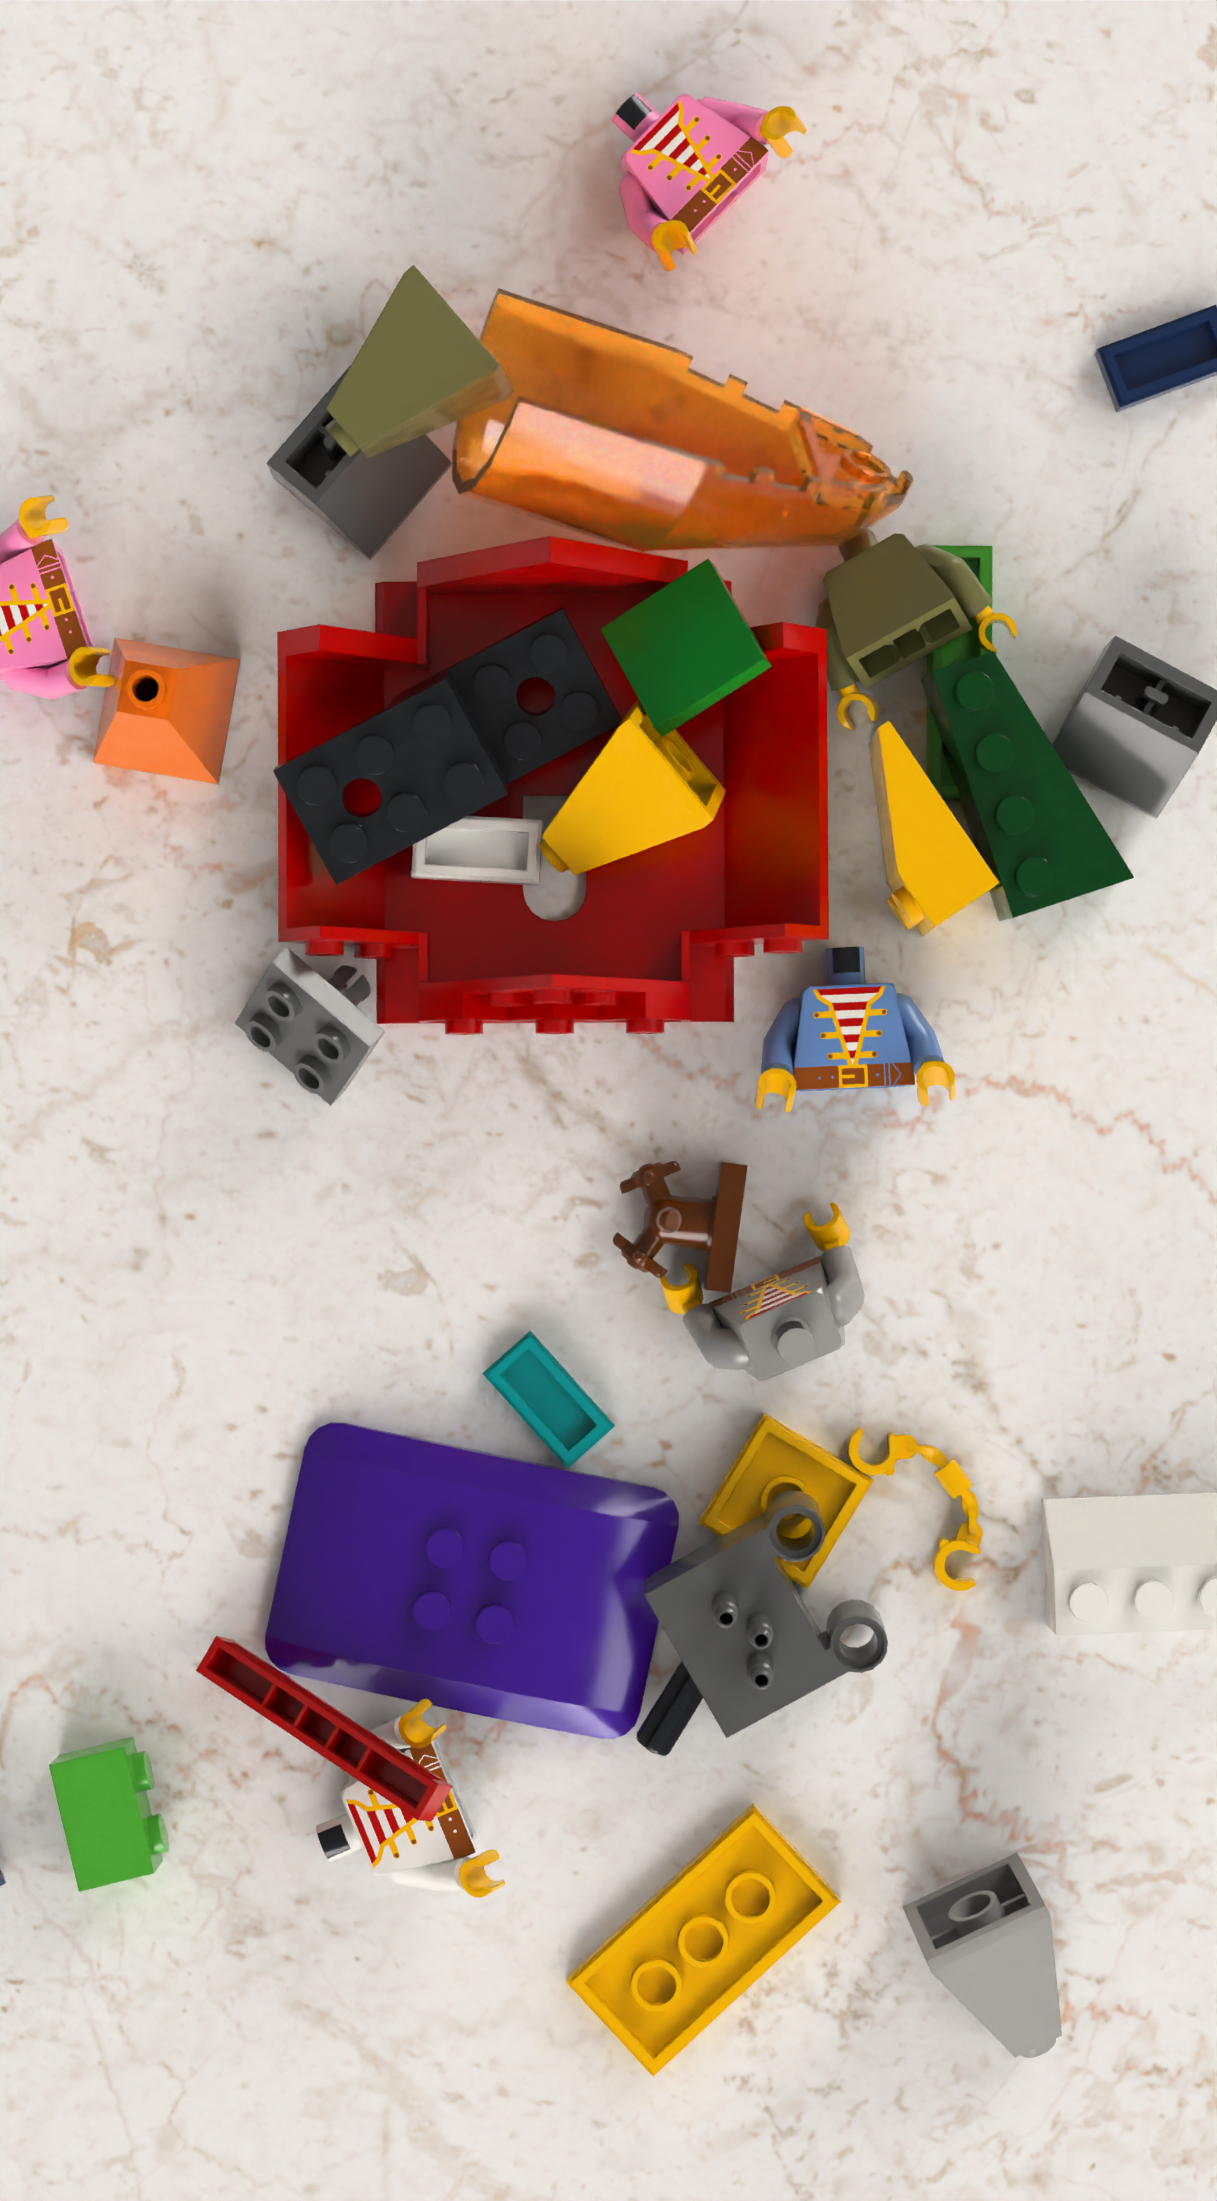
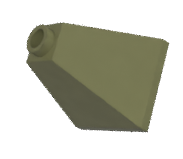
[325,265,515,458]

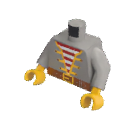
[660,1202,864,1381]

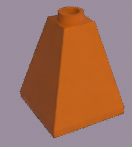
[93,638,240,785]

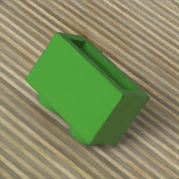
[49,1737,169,1892]

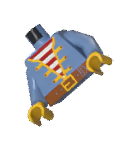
[754,947,956,1112]

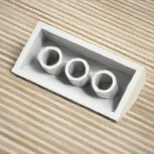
[1041,1492,1217,1635]

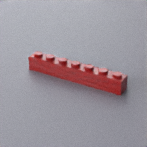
[196,1636,453,1822]

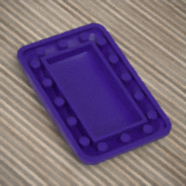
[265,1422,679,1739]

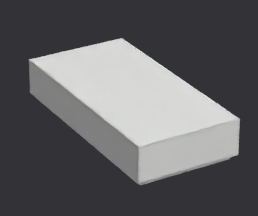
[411,816,543,886]

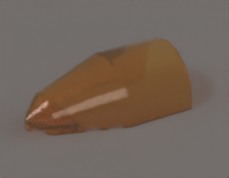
[452,288,913,552]

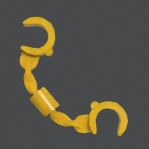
[847,1427,983,1591]

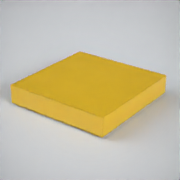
[698,1412,874,1590]

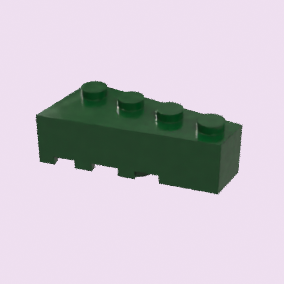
[921,651,1134,921]

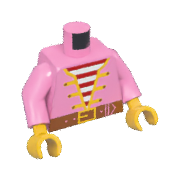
[612,93,807,271]
[0,495,114,699]

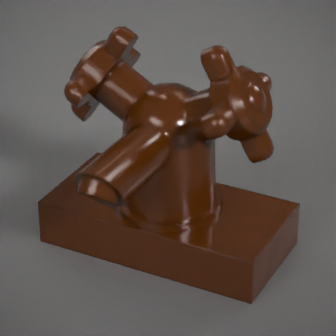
[613,1161,748,1293]

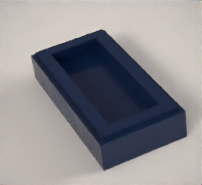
[1095,305,1217,412]

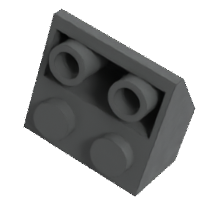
[267,365,452,560]
[1052,635,1217,818]

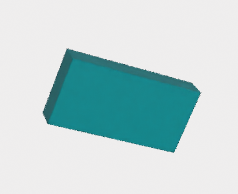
[482,1330,615,1469]

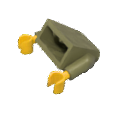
[815,528,1017,730]

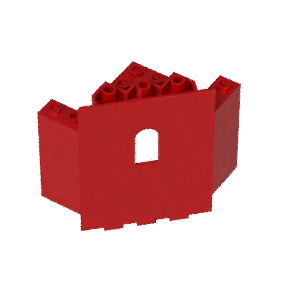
[277,536,829,1035]

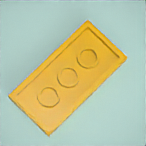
[566,1803,841,2076]

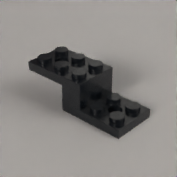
[273,607,622,885]

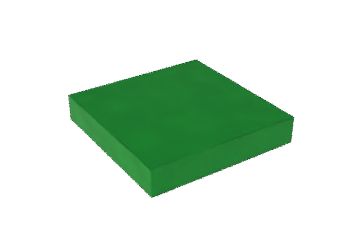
[601,559,772,737]

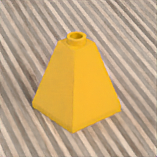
[539,699,726,875]

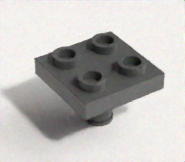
[235,947,385,1106]

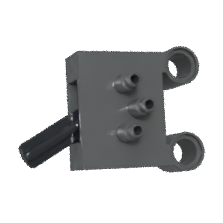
[636,1490,888,1756]

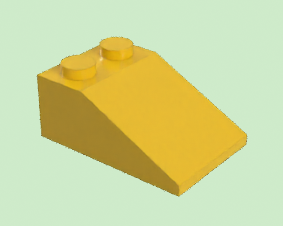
[868,721,999,936]

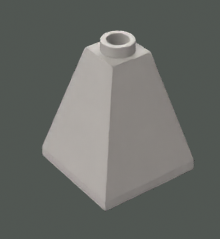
[903,1853,1062,2058]

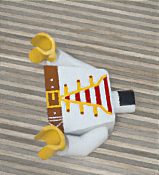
[316,1699,505,1898]

